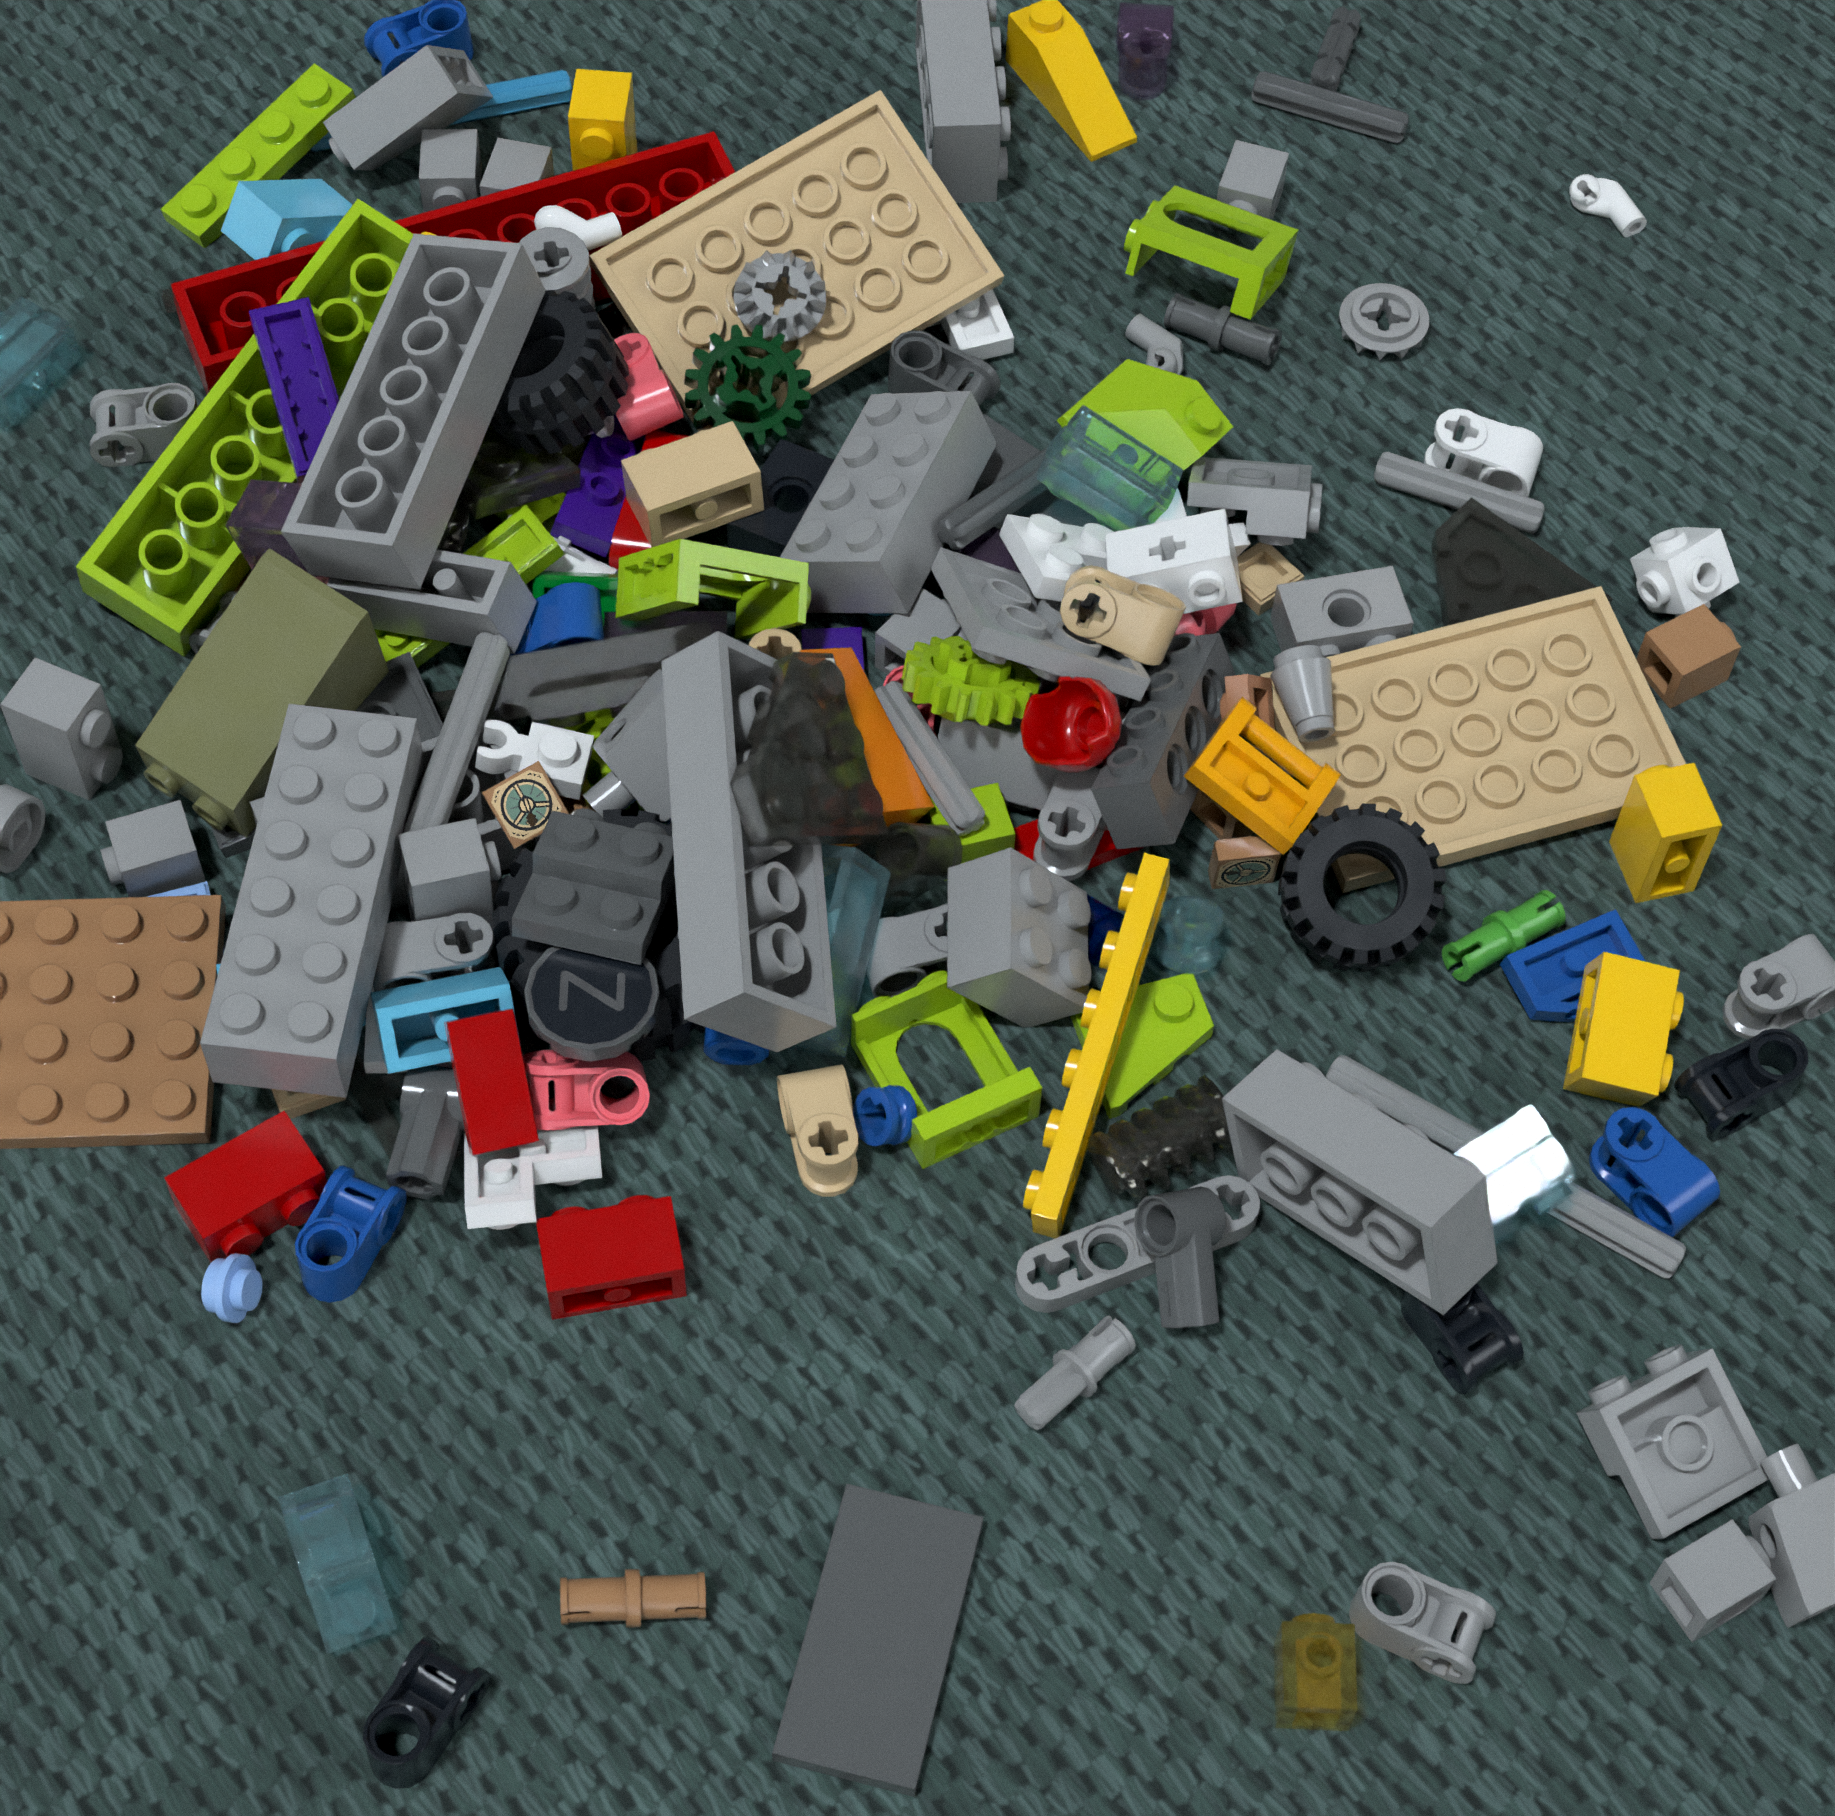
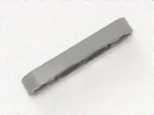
[1015,1175,1260,1313]

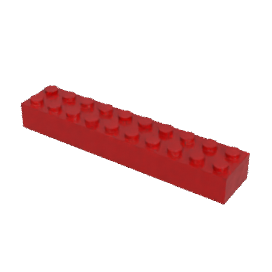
[171,131,735,394]

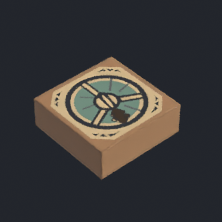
[482,761,569,849]
[1208,836,1281,889]

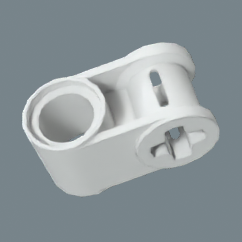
[1424,408,1543,497]

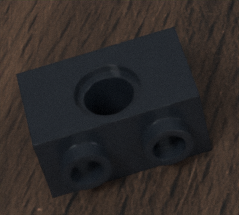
[727,439,834,557]

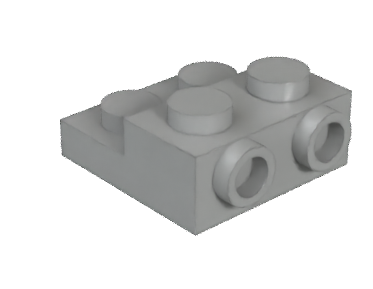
[1187,457,1322,546]
[1576,1344,1769,1539]

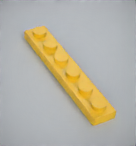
[1023,853,1170,1238]

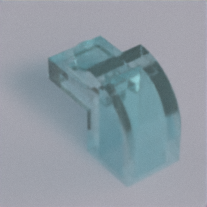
[279,1473,397,1654]

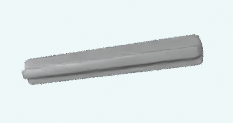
[403,632,510,833]

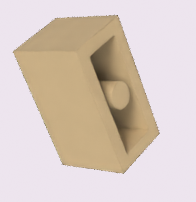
[621,421,764,547]

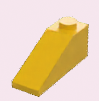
[1005,0,1137,162]

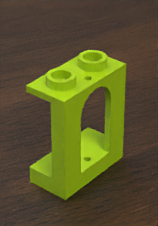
[1124,185,1299,320]
[615,539,811,639]
[851,970,1043,1169]

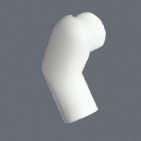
[1569,174,1647,238]
[534,205,622,251]

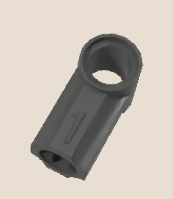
[386,1065,465,1200]
[1134,1186,1226,1328]

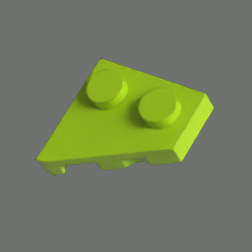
[1070,972,1214,1119]

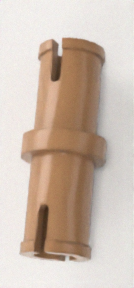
[560,1569,706,1628]

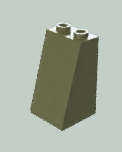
[135,548,389,838]

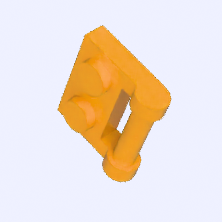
[1184,696,1341,855]

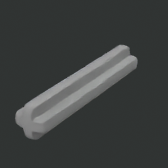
[1374,452,1545,534]
[874,681,985,836]

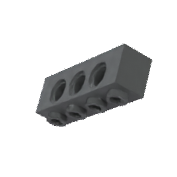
[1091,633,1236,849]

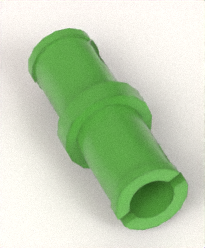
[1442,890,1566,982]

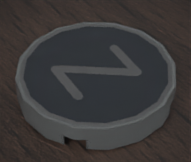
[524,946,660,1062]

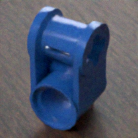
[364,0,474,77]
[506,582,605,681]
[1589,1107,1720,1237]
[295,1165,406,1303]

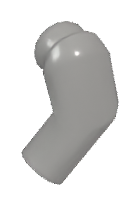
[1125,314,1184,375]

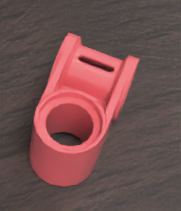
[614,333,684,441]
[522,1050,650,1130]

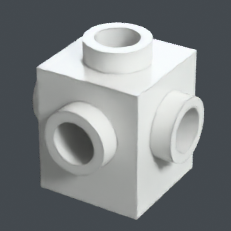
[1630,527,1739,617]

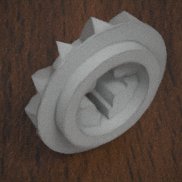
[734,250,826,342]
[1338,283,1429,361]

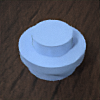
[201,1253,262,1323]

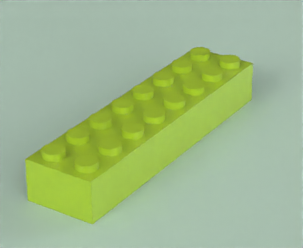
[76,199,413,657]

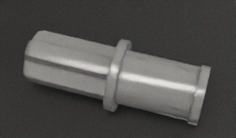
[1014,1316,1136,1430]

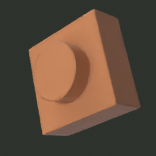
[1220,674,1275,741]

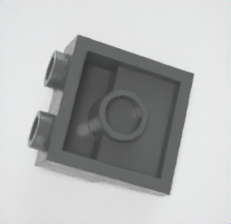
[512,808,675,965]

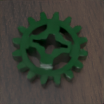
[684,324,811,454]

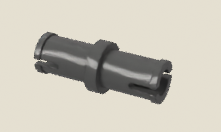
[1164,293,1282,365]

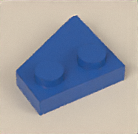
[1500,909,1646,1023]

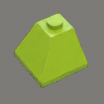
[1057,359,1233,513]

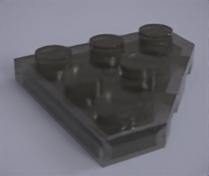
[1431,497,1613,627]
[730,652,889,847]

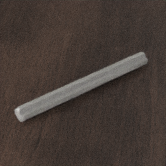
[1326,1055,1686,1278]

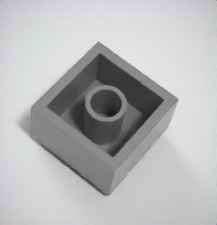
[947,847,1092,1027]

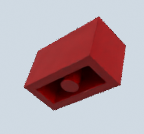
[164,1110,327,1263]
[536,1195,687,1320]

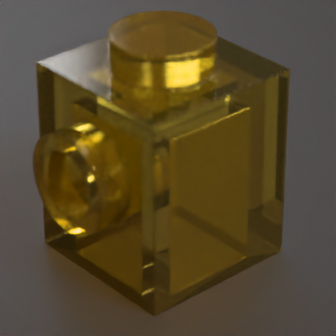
[1274,1613,1358,1731]

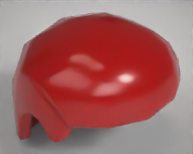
[1020,676,1122,773]

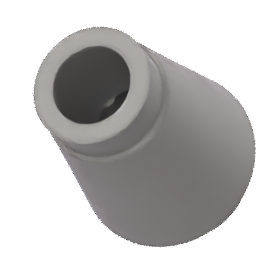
[1270,645,1335,742]

